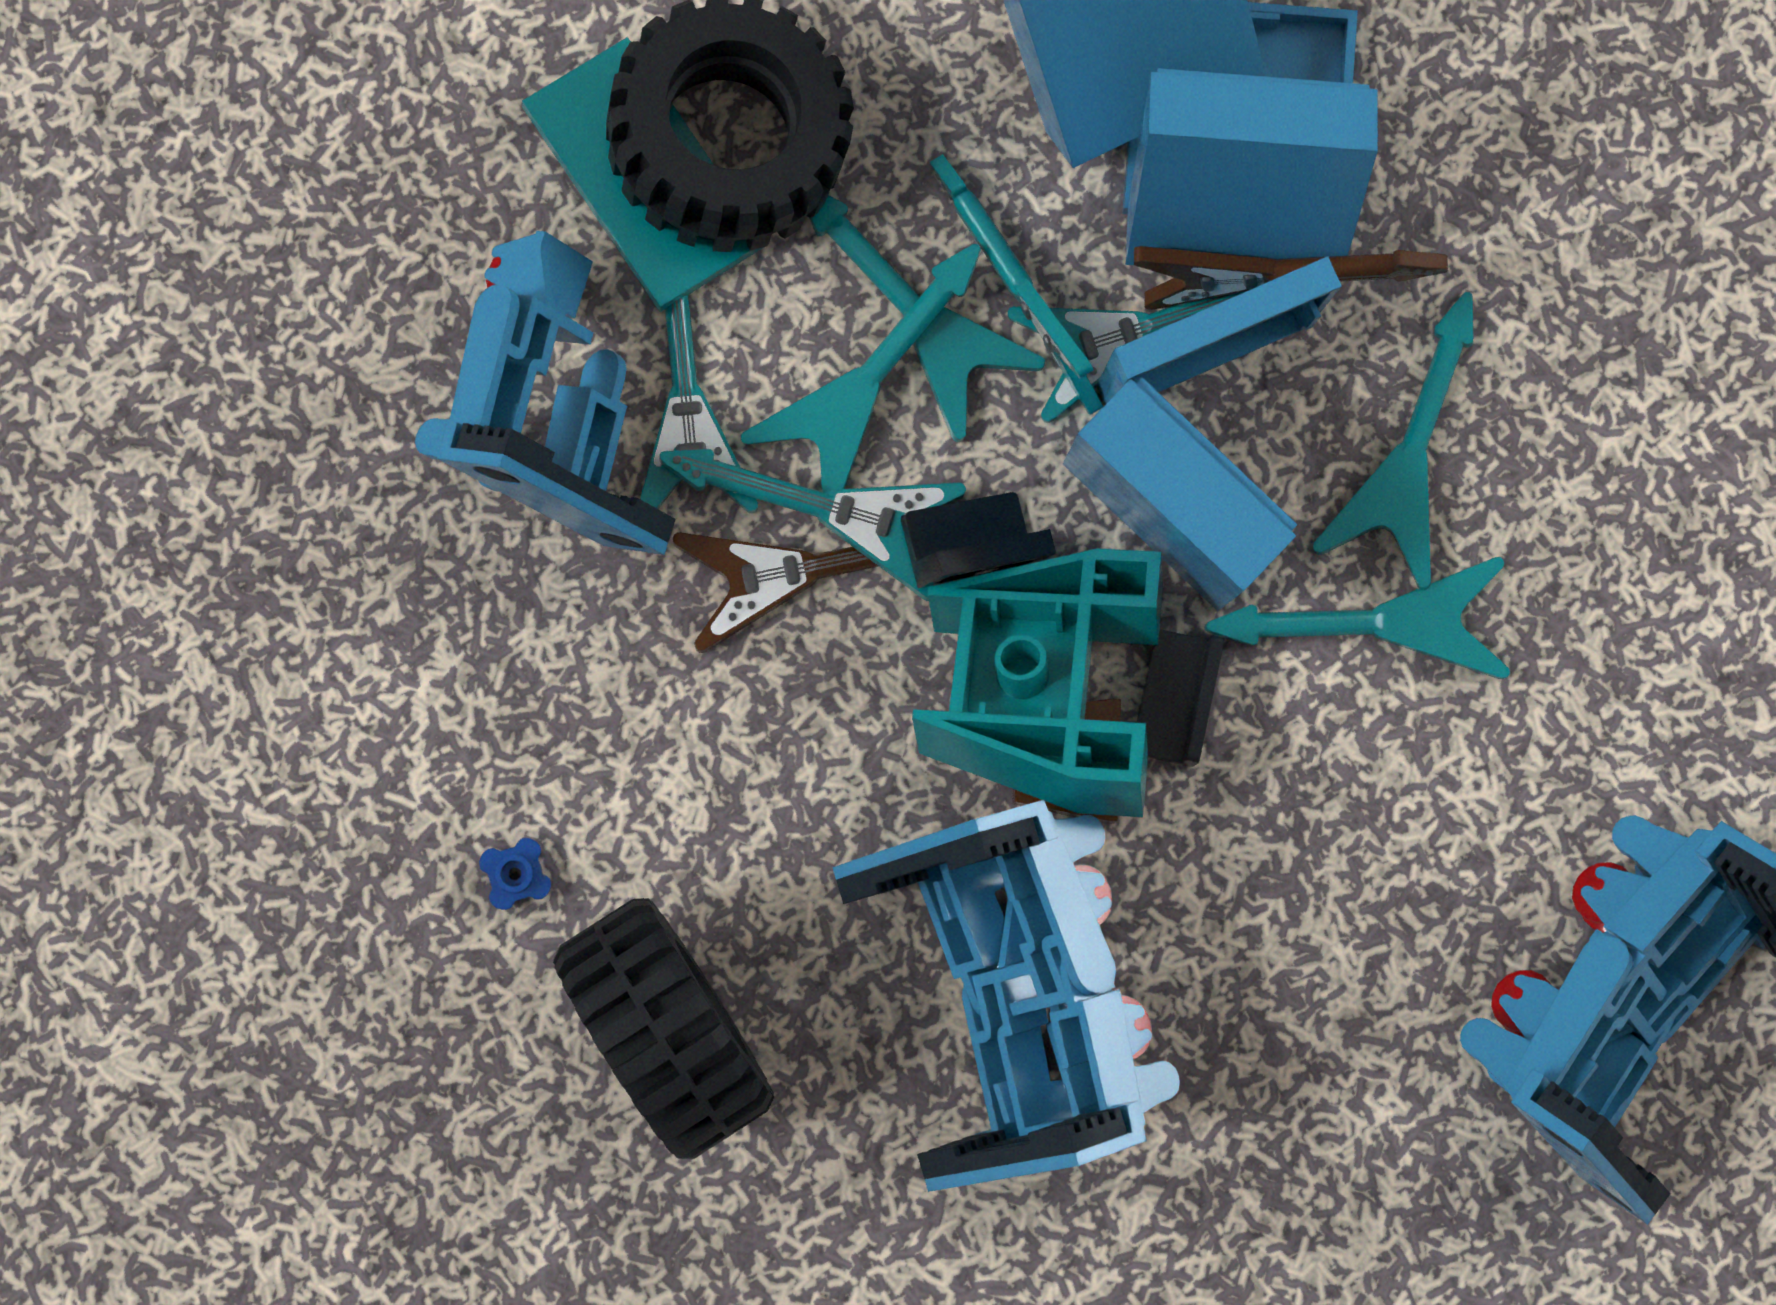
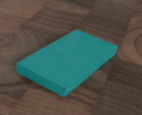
[522,37,764,312]

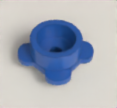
[479,838,551,910]

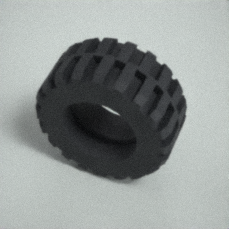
[606,0,854,252]
[553,898,775,1159]

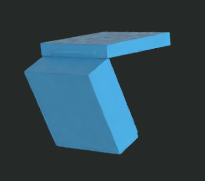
[1003,0,1266,168]
[1122,2,1378,265]
[1063,256,1342,611]

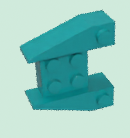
[912,548,1163,817]

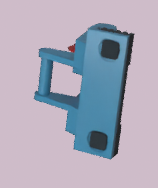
[415,231,676,555]

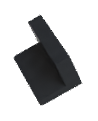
[901,492,1056,589]
[1136,629,1225,767]

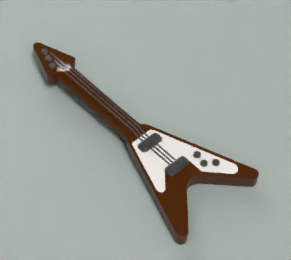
[1134,246,1448,310]
[673,532,879,653]

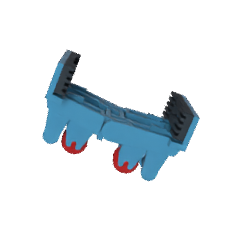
[832,800,1180,1192]
[1460,815,1776,1225]

